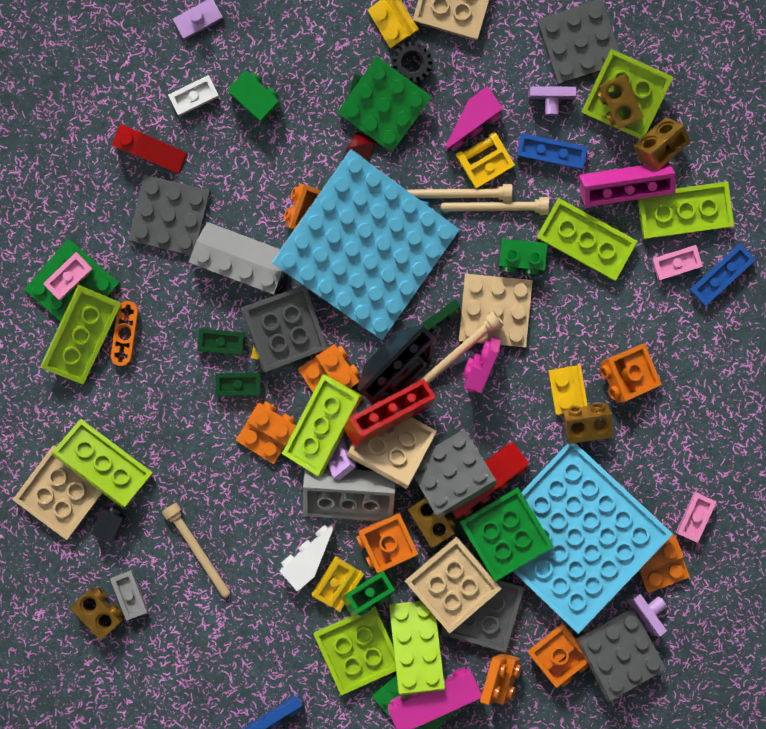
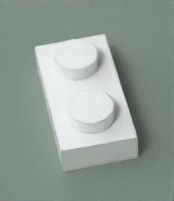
[168,75,219,117]

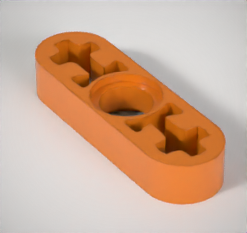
[111,301,139,366]

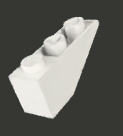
[280,524,334,591]

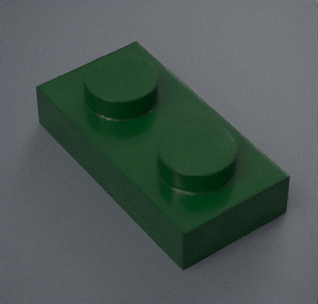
[422,299,461,333]
[197,328,245,355]
[215,373,261,396]

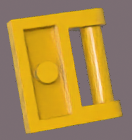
[455,131,515,189]

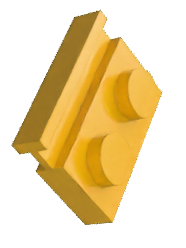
[368,0,419,48]
[548,365,588,415]
[311,556,364,612]

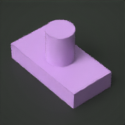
[173,0,224,40]
[528,86,576,116]
[328,437,356,480]
[626,594,667,637]

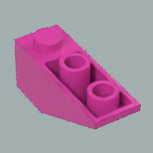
[445,86,503,151]

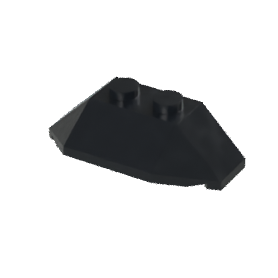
[357,324,437,404]

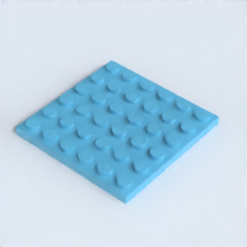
[271,150,460,340]
[513,443,673,634]

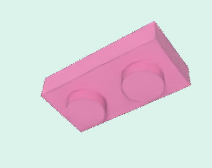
[651,245,703,281]
[43,252,93,300]
[676,492,716,543]

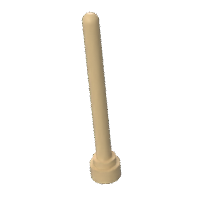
[407,184,512,202]
[440,197,549,215]
[418,311,504,384]
[161,502,230,598]

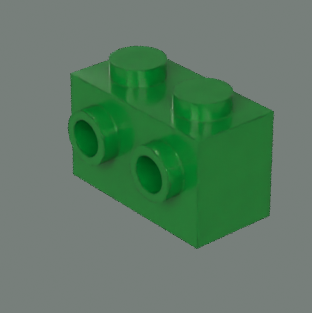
[227,70,281,124]
[498,239,548,275]
[341,571,395,617]

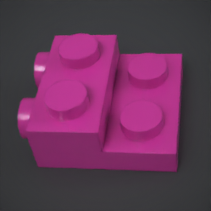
[463,335,501,393]

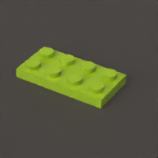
[638,182,734,239]
[536,198,637,281]
[41,285,121,384]
[282,374,363,476]
[51,419,153,509]
[389,601,445,696]

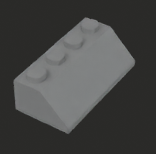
[189,222,284,295]
[303,468,395,521]

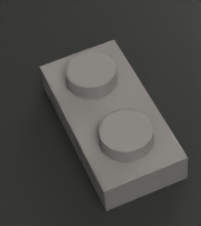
[110,569,148,621]

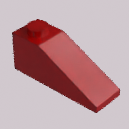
[112,124,187,174]

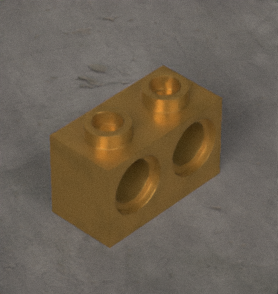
[597,74,644,129]
[633,117,691,170]
[562,403,613,444]
[408,497,456,548]
[70,586,124,641]

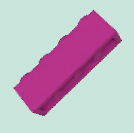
[579,162,676,207]
[388,667,482,729]

